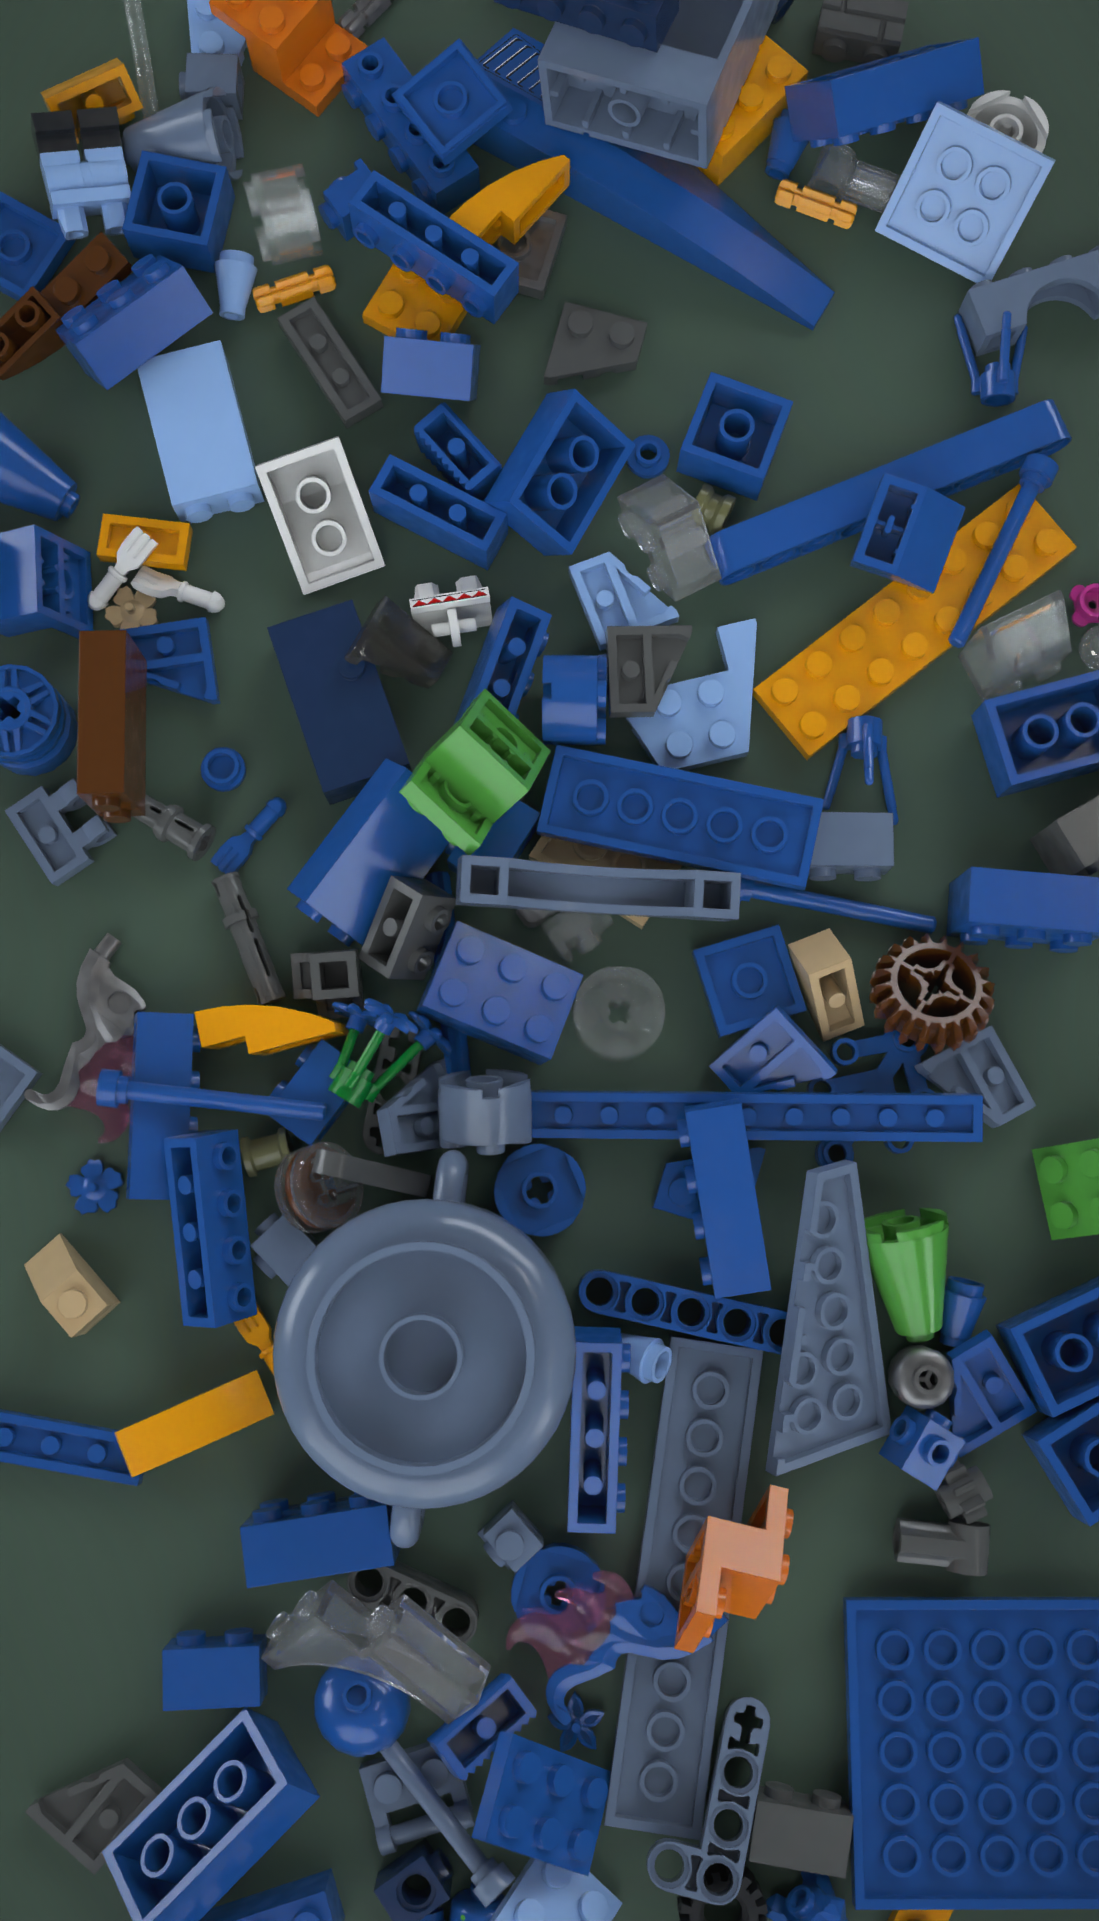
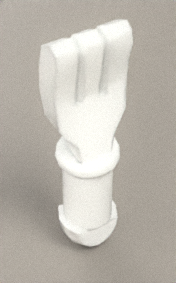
[87,526,158,611]
[131,565,225,613]

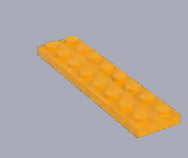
[752,484,1077,760]

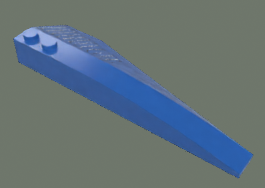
[473,28,835,331]

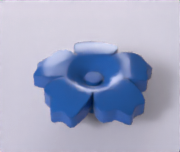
[66,1159,124,1215]

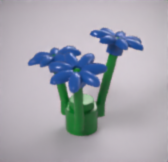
[328,998,453,1109]

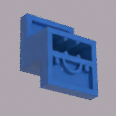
[0,524,94,639]

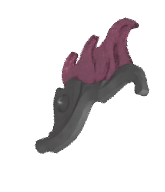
[24,933,147,1144]

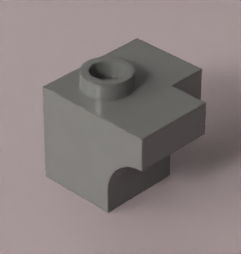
[290,948,365,1019]

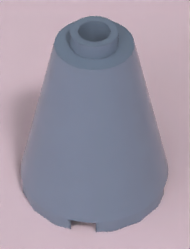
[121,86,244,181]

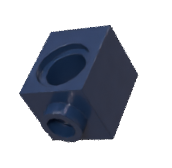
[374,1838,454,1921]

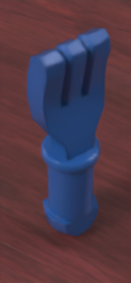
[211,797,287,874]

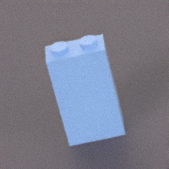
[137,340,265,523]

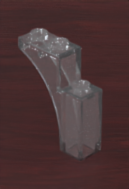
[261,1579,491,1724]

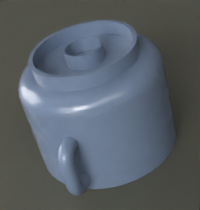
[273,1150,577,1548]

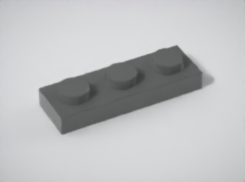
[277,297,383,428]

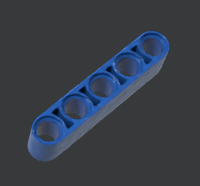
[578,1269,787,1355]

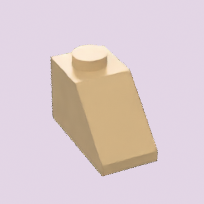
[788,928,865,1042]
[24,1233,121,1338]

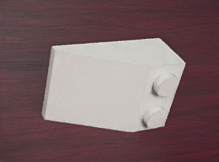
[255,436,386,595]

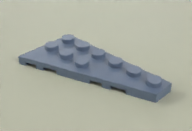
[765,1159,891,1476]

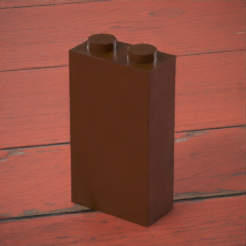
[77,630,147,823]

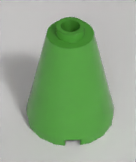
[864,1208,949,1342]

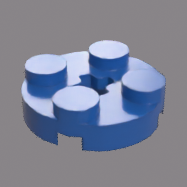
[494,1144,586,1237]
[511,1543,606,1645]

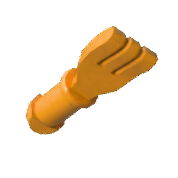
[234,1302,274,1375]

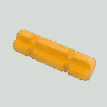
[775,179,858,229]
[252,264,336,313]

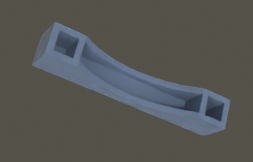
[455,855,741,922]

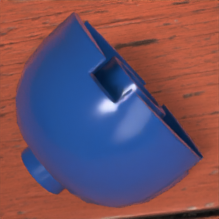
[314,1651,411,1757]

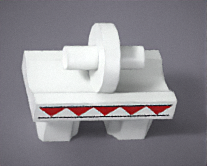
[409,575,493,647]

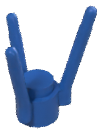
[954,311,1028,407]
[822,715,898,825]

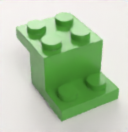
[399,689,551,855]
[1032,1137,1099,1240]

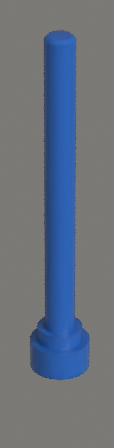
[948,453,1059,648]
[740,878,937,934]
[96,1068,327,1121]

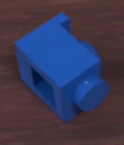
[318,158,371,241]

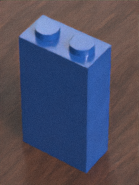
[287,758,449,947]

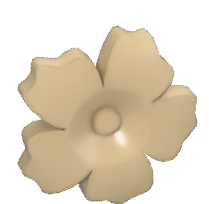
[104,586,158,630]

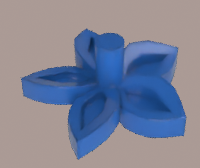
[547,1691,605,1752]

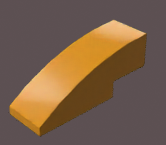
[449,155,570,245]
[194,1005,349,1056]
[114,1370,274,1478]

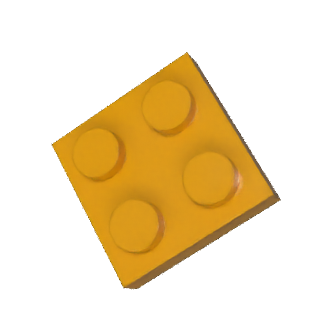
[362,263,467,341]

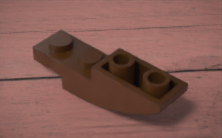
[0,231,133,381]

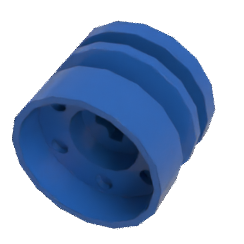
[0,664,78,776]

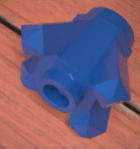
[765,1871,849,1921]

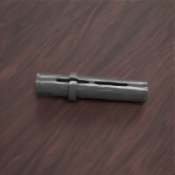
[211,872,287,1006]

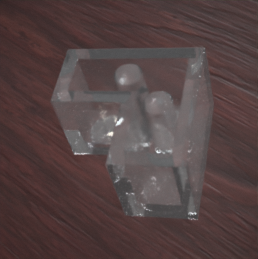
[617,474,722,602]

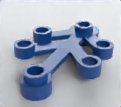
[806,1030,934,1167]

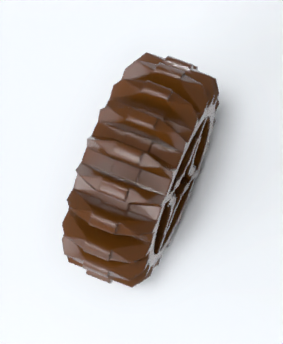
[869,933,995,1054]

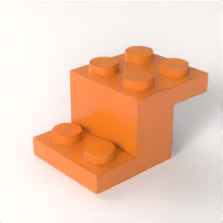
[209,0,368,117]
[674,1484,794,1653]

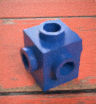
[879,1405,965,1491]

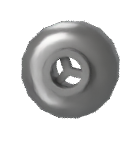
[888,1345,955,1409]

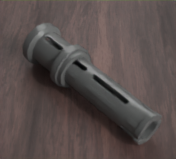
[132,794,216,861]

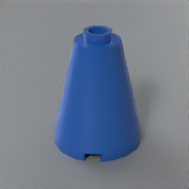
[0,411,81,521]

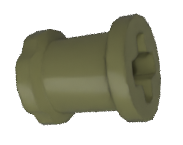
[240,1127,295,1178]

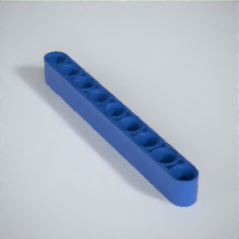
[703,399,1072,586]

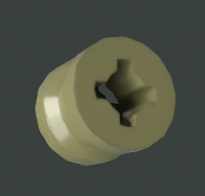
[687,483,737,535]

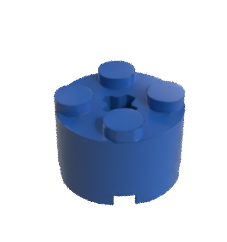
[542,655,607,746]

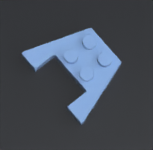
[598,618,757,771]

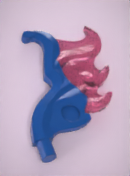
[506,1570,728,1725]

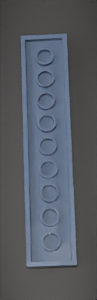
[603,1335,763,1840]

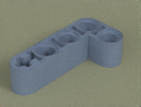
[646,1697,770,1905]

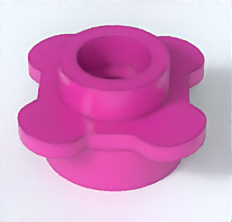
[1069,583,1099,627]

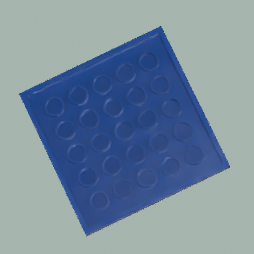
[843,1597,1099,1910]

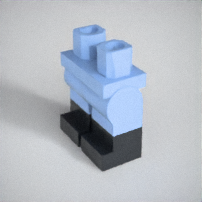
[31,106,131,240]

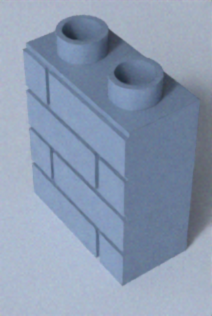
[537,0,780,169]

